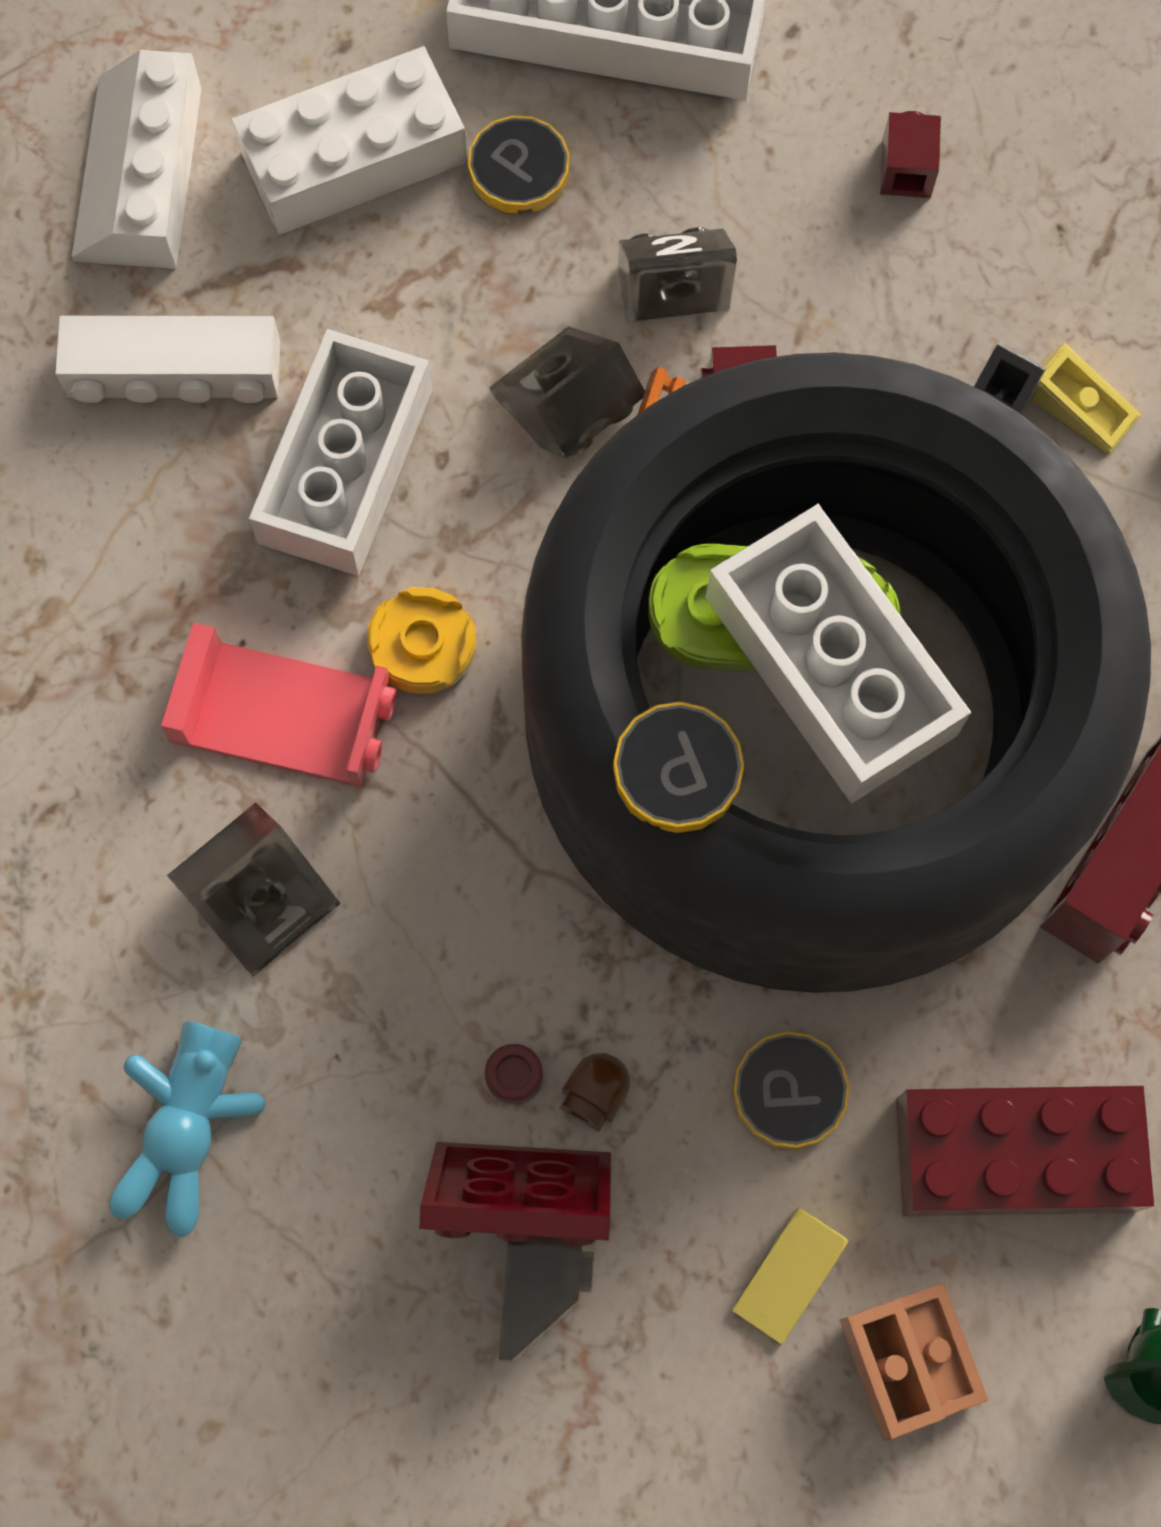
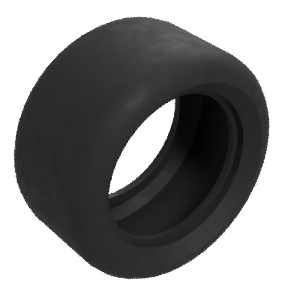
[521,352,1151,993]

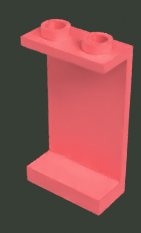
[161,622,397,788]

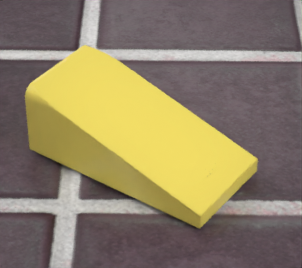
[1032,343,1141,454]
[732,1207,849,1345]

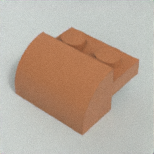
[839,1283,989,1440]

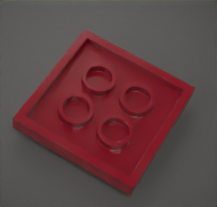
[419,1142,611,1246]

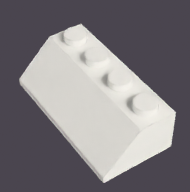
[72,50,201,269]

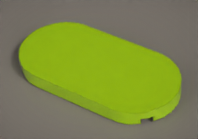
[648,544,900,673]

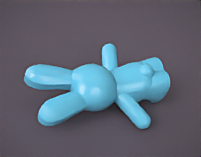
[109,1021,265,1237]

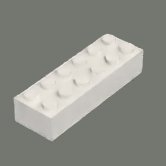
[446,0,765,101]

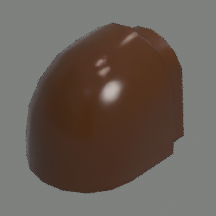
[560,1053,630,1132]

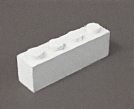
[55,316,280,403]

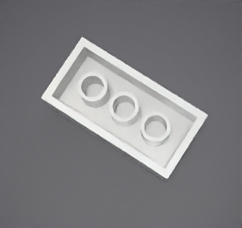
[232,46,467,236]
[249,329,433,576]
[705,504,972,804]

